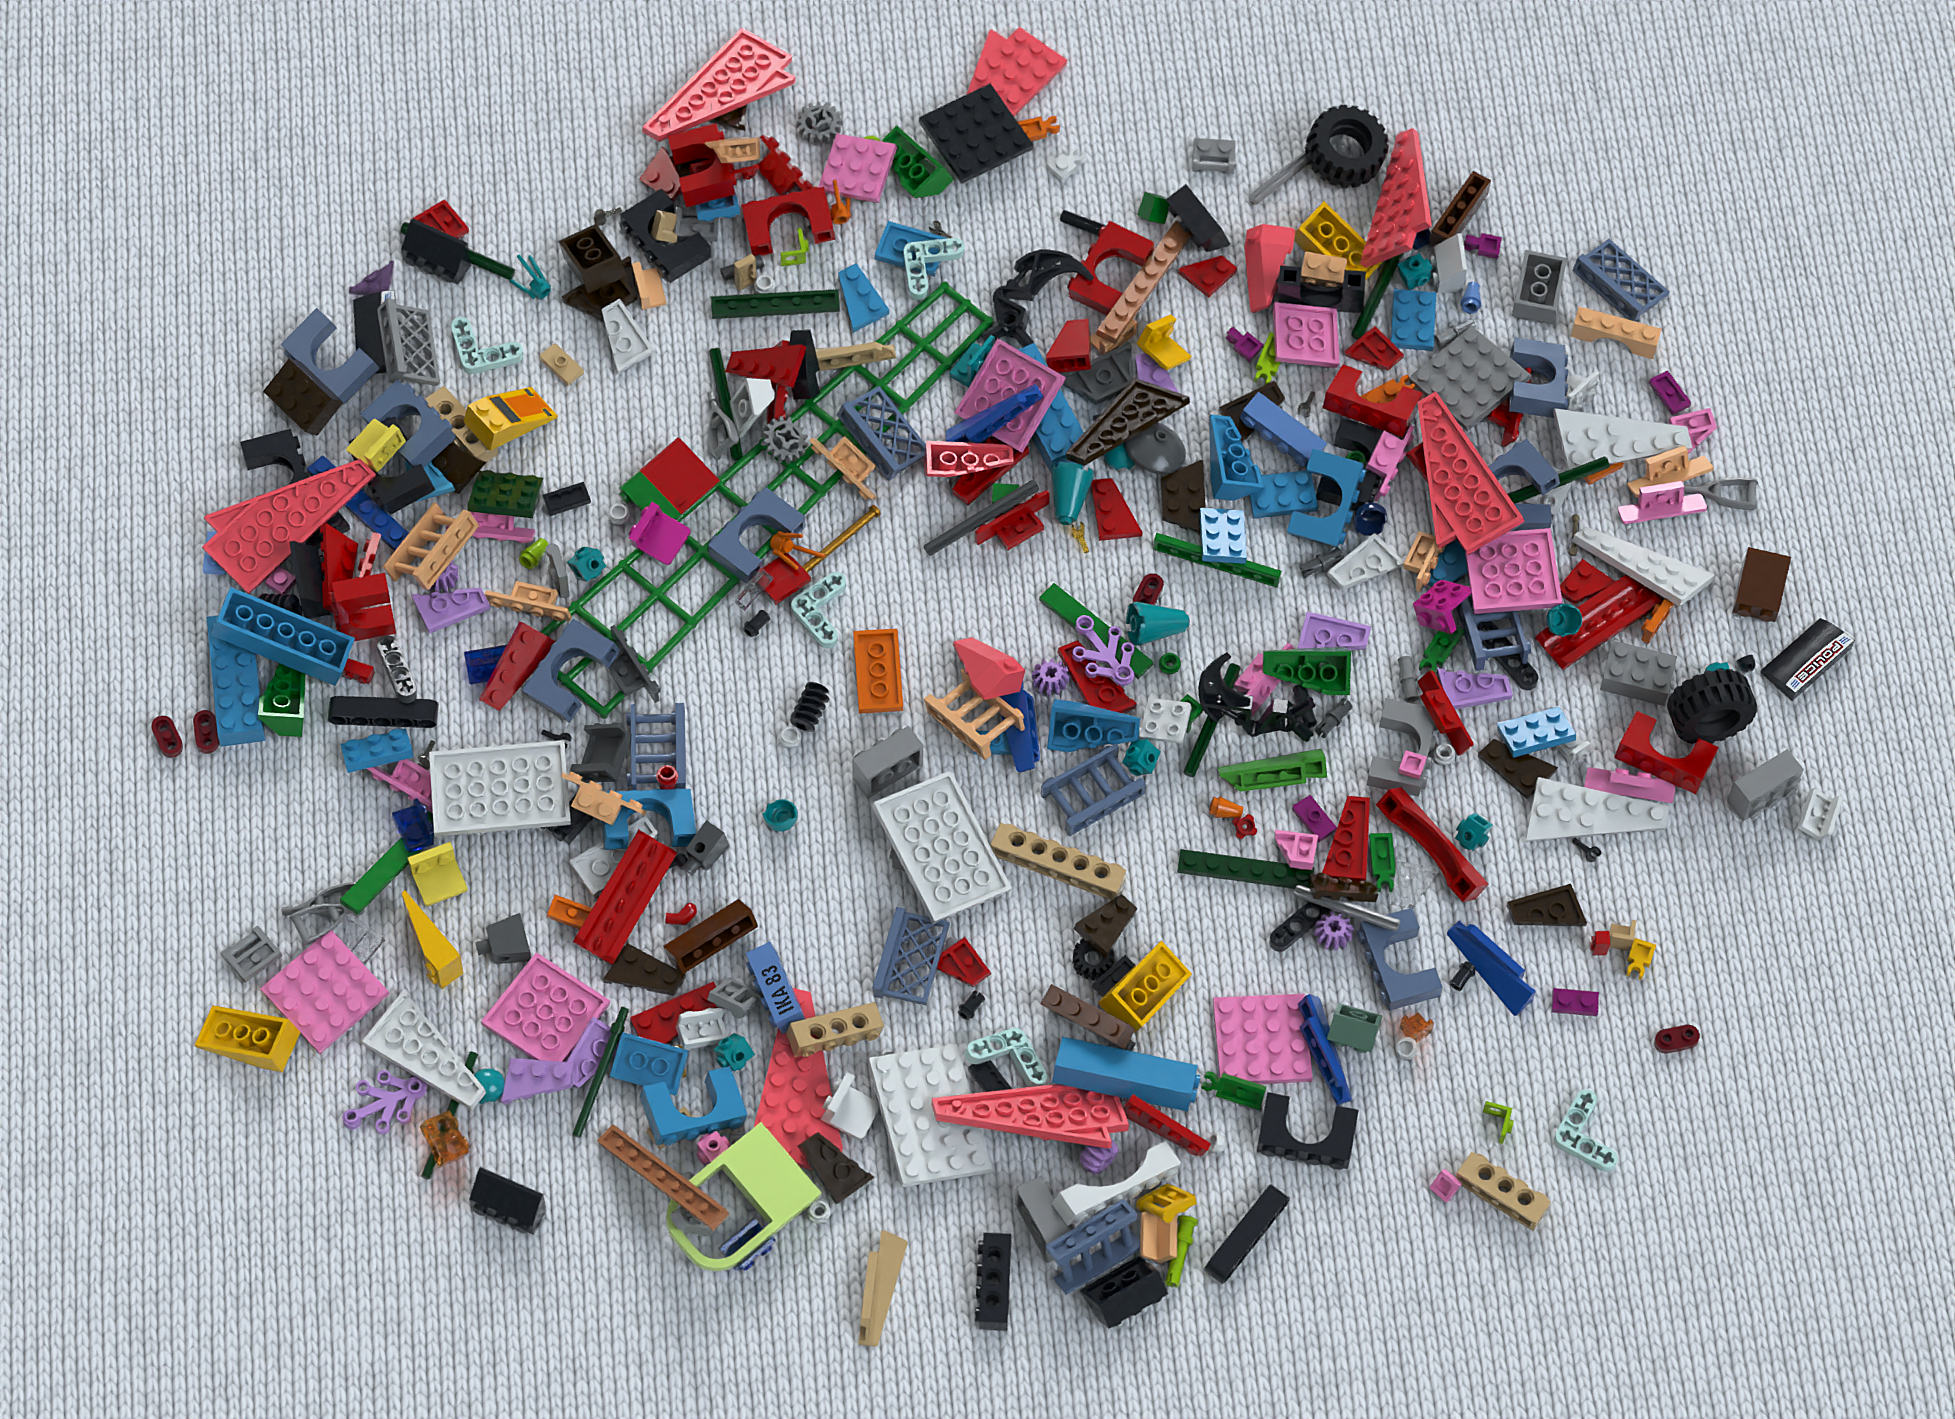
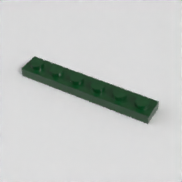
[711,289,840,319]
[1177,849,1315,889]

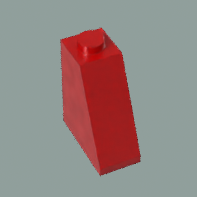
[1046,319,1091,373]

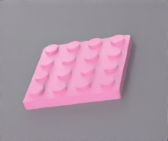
[954,339,1066,453]
[1465,528,1562,614]
[260,930,390,1054]
[481,952,610,1062]
[1213,994,1313,1084]

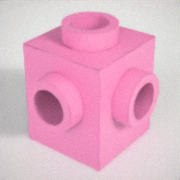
[696,1131,731,1165]

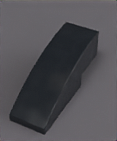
[789,329,820,400]

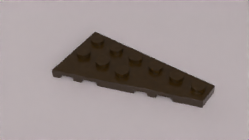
[1065,378,1190,466]

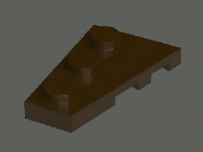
[1218,381,1285,443]
[797,1132,875,1204]

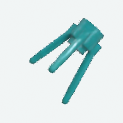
[509,254,552,299]

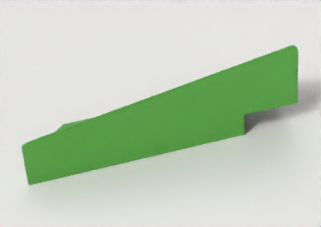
[1217,749,1327,792]

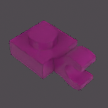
[1464,233,1502,259]
[1226,327,1264,362]

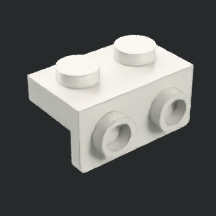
[1797,788,1843,841]
[676,1008,728,1049]

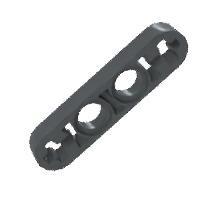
[377,635,417,703]

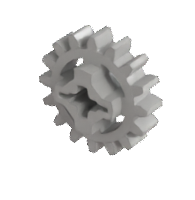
[797,101,842,145]
[761,416,808,464]

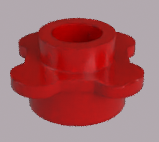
[1232,814,1257,839]

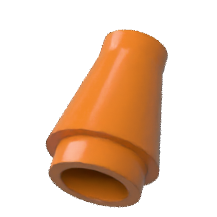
[1209,796,1243,818]

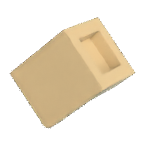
[651,210,678,243]
[1609,920,1636,951]

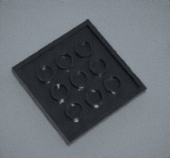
[918,83,1034,184]

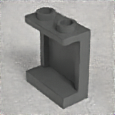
[569,722,632,783]

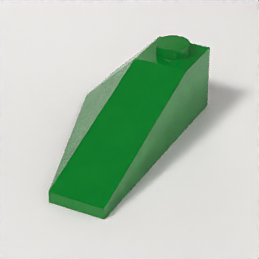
[882,125,954,198]
[1262,647,1351,695]
[258,663,306,737]

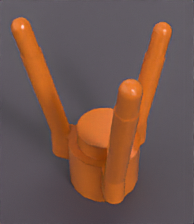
[815,179,851,225]
[770,531,826,570]

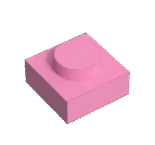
[265,567,297,595]
[1398,750,1427,780]
[1429,1169,1462,1203]

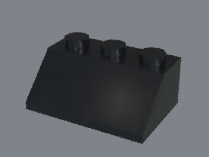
[1166,184,1231,252]
[401,218,471,285]
[289,541,331,619]
[469,1167,546,1235]
[1080,1256,1168,1329]

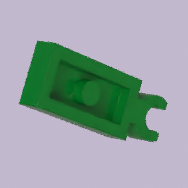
[1419,626,1465,673]
[1369,833,1396,892]
[1201,1071,1267,1110]

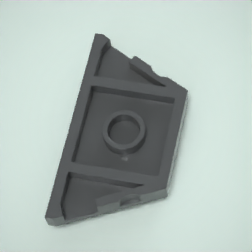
[1061,343,1134,404]

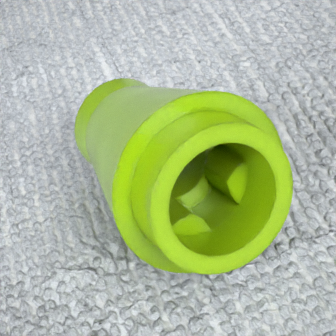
[519,538,549,569]

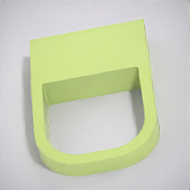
[666,1122,821,1271]

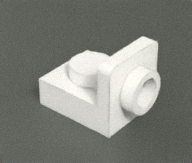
[1556,734,1591,764]

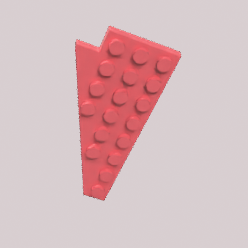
[966,27,1067,116]
[642,28,796,142]
[1360,128,1432,268]
[1417,391,1525,555]
[202,459,376,594]
[754,988,843,1170]
[931,1084,1129,1149]

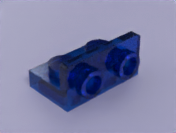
[464,644,507,684]
[392,798,435,853]

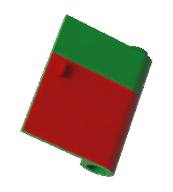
[618,437,720,520]

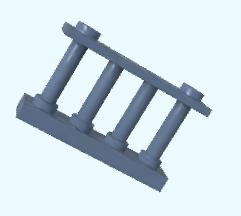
[1456,595,1531,671]
[626,703,686,790]
[1041,743,1146,836]
[1045,1199,1140,1295]

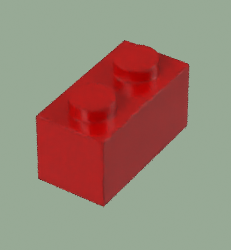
[343,658,375,684]
[1589,931,1611,956]

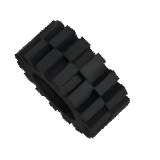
[1073,938,1114,980]

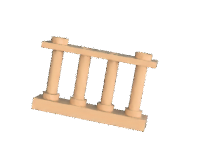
[383,502,479,590]
[924,668,1025,760]

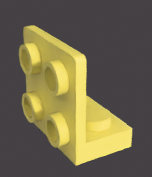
[346,419,406,473]
[408,842,468,906]

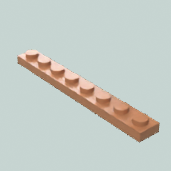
[1096,221,1193,344]
[597,1124,729,1231]

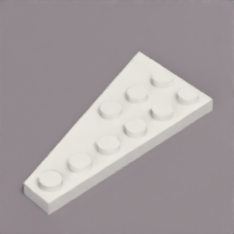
[1572,527,1716,607]
[1525,777,1670,843]
[362,990,486,1110]

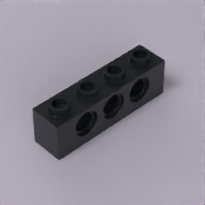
[975,1232,1012,1331]

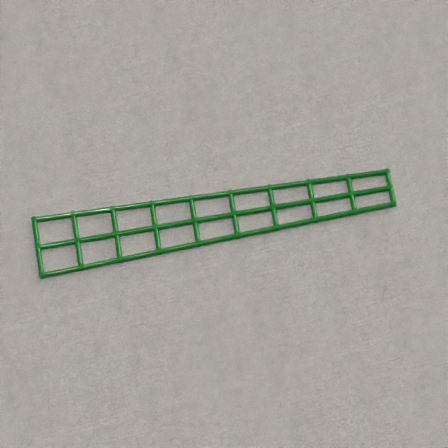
[540,282,993,719]

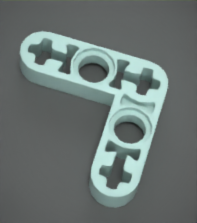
[904,238,965,300]
[451,317,523,374]
[791,572,846,649]
[964,1028,1047,1087]
[1554,1089,1618,1172]

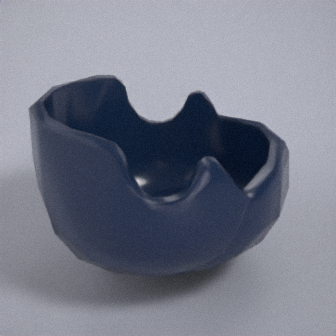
[1354,503,1387,536]

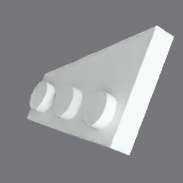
[602,298,654,374]
[1327,533,1404,590]

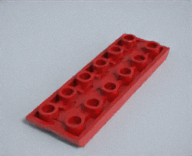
[1535,575,1664,670]
[573,829,678,965]

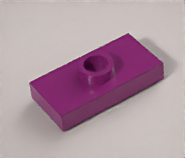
[1292,795,1337,842]

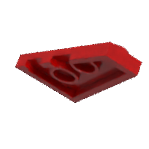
[1091,478,1143,541]

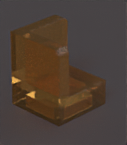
[1399,1012,1434,1042]

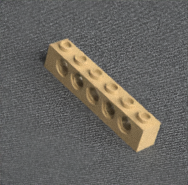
[990,822,1126,900]

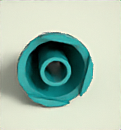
[1051,463,1094,525]
[1126,602,1190,646]

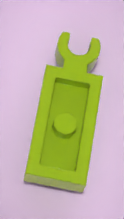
[1254,332,1281,385]

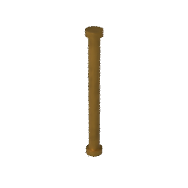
[802,505,881,573]

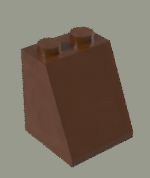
[1732,547,1791,622]

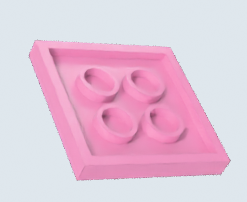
[819,133,897,203]
[1273,302,1339,368]

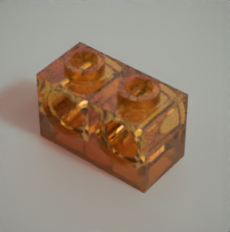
[419,1110,469,1168]

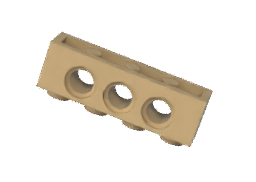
[425,386,499,463]
[786,1002,884,1057]
[1455,1152,1551,1231]

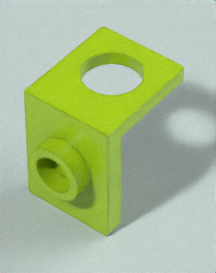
[780,228,809,266]
[1483,1101,1514,1144]

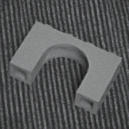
[1366,698,1438,797]

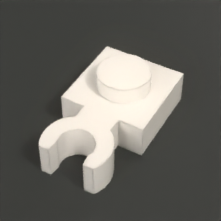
[1047,147,1085,182]

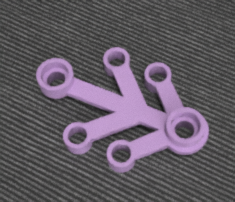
[1072,615,1135,686]
[342,1070,427,1134]

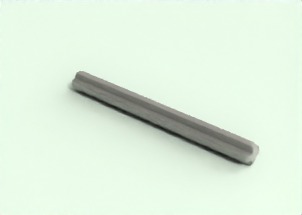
[1249,135,1343,205]

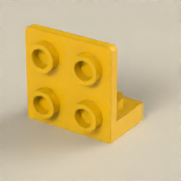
[1136,314,1192,370]

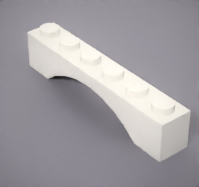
[1052,1141,1181,1226]

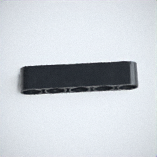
[328,696,439,728]
[1204,1184,1290,1284]

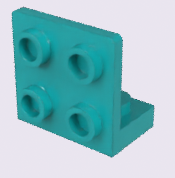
[950,335,995,388]

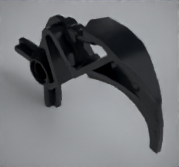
[981,249,1094,348]
[1198,652,1316,742]

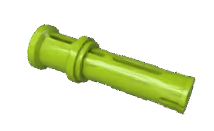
[1164,1215,1198,1287]

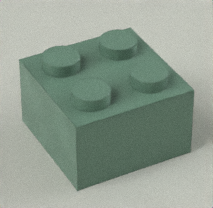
[1327,1003,1383,1053]

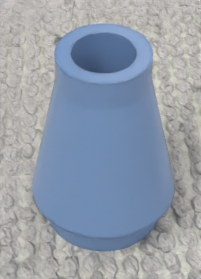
[1460,282,1481,314]

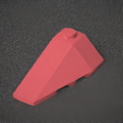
[1244,224,1295,313]
[924,441,1013,477]
[953,637,1025,700]

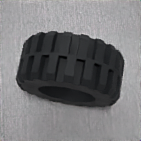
[1305,104,1389,188]
[1667,669,1757,744]

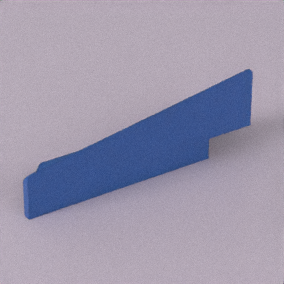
[946,384,1043,443]
[999,681,1040,772]
[1447,921,1536,1016]
[1297,994,1352,1106]

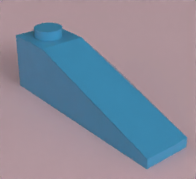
[1209,414,1263,501]
[1047,699,1141,752]

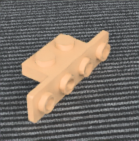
[1279,251,1347,288]
[809,436,877,500]
[1627,446,1714,498]
[1403,531,1446,592]
[484,581,572,622]
[561,771,646,826]

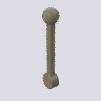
[1569,514,1580,556]

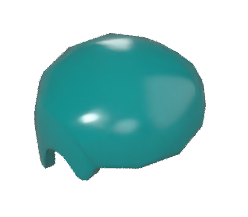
[1103,443,1136,470]
[1546,603,1582,637]
[762,799,798,832]
[474,1068,505,1104]

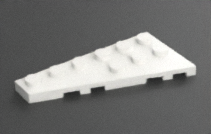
[1553,409,1692,471]

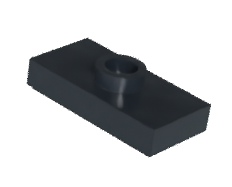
[542,482,591,516]
[968,1060,1012,1092]

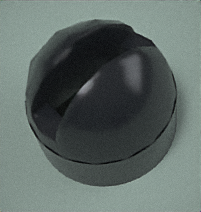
[1736,655,1756,673]

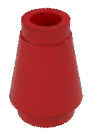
[656,765,678,790]

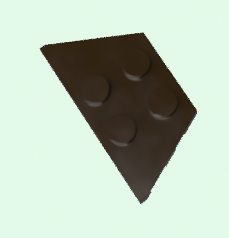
[561,256,637,321]
[1160,460,1206,533]

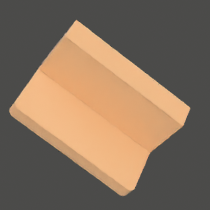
[632,262,667,310]
[1091,319,1137,355]
[1140,1212,1177,1263]

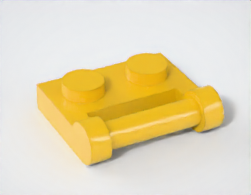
[1136,1183,1197,1223]

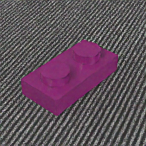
[1649,370,1691,416]
[1551,988,1599,1017]

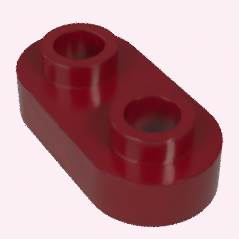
[1133,573,1164,605]
[193,710,219,754]
[151,716,183,758]
[1654,1024,1700,1054]

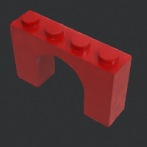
[668,123,737,207]
[741,186,836,256]
[1067,220,1154,316]
[1322,364,1423,437]
[329,573,396,642]
[1614,711,1719,794]

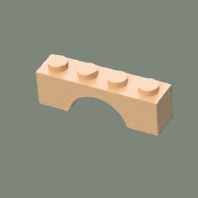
[1571,306,1662,359]

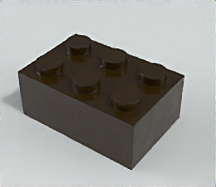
[558,224,626,293]
[263,358,344,436]

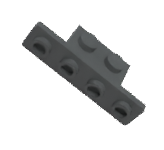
[606,625,660,703]

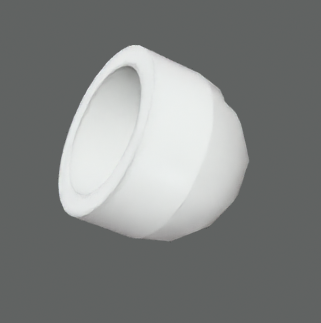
[1208,1133,1227,1153]

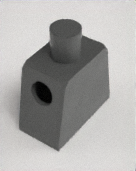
[682,820,730,876]
[475,913,531,964]

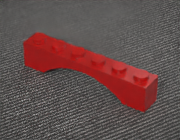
[1376,787,1489,902]

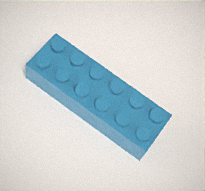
[1018,343,1084,473]
[211,587,355,686]
[206,615,266,747]

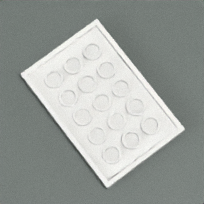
[429,740,571,837]
[871,771,1012,924]
[867,1044,992,1187]

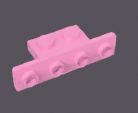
[1366,425,1414,502]
[1618,481,1707,524]
[446,512,535,543]
[1234,643,1294,717]
[367,759,433,813]
[1584,767,1676,803]

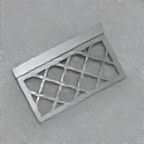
[377,298,440,386]

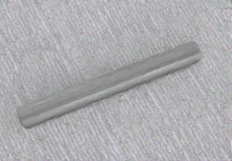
[1294,885,1400,931]

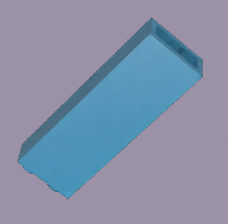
[1052,1037,1201,1112]

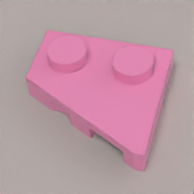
[1668,408,1717,454]
[1274,830,1318,870]

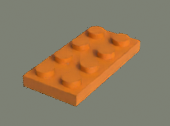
[853,628,903,714]

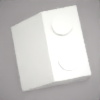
[1429,233,1467,293]
[730,378,775,438]

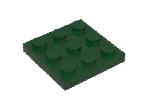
[467,470,544,519]

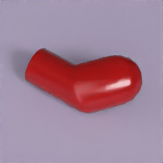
[665,903,697,925]

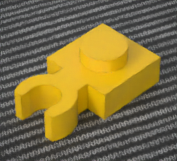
[1626,938,1656,980]

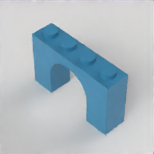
[1287,449,1366,548]
[601,788,696,850]
[639,1066,748,1146]

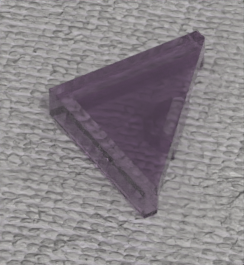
[349,261,395,296]

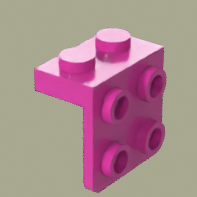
[628,502,691,565]
[1413,580,1472,634]

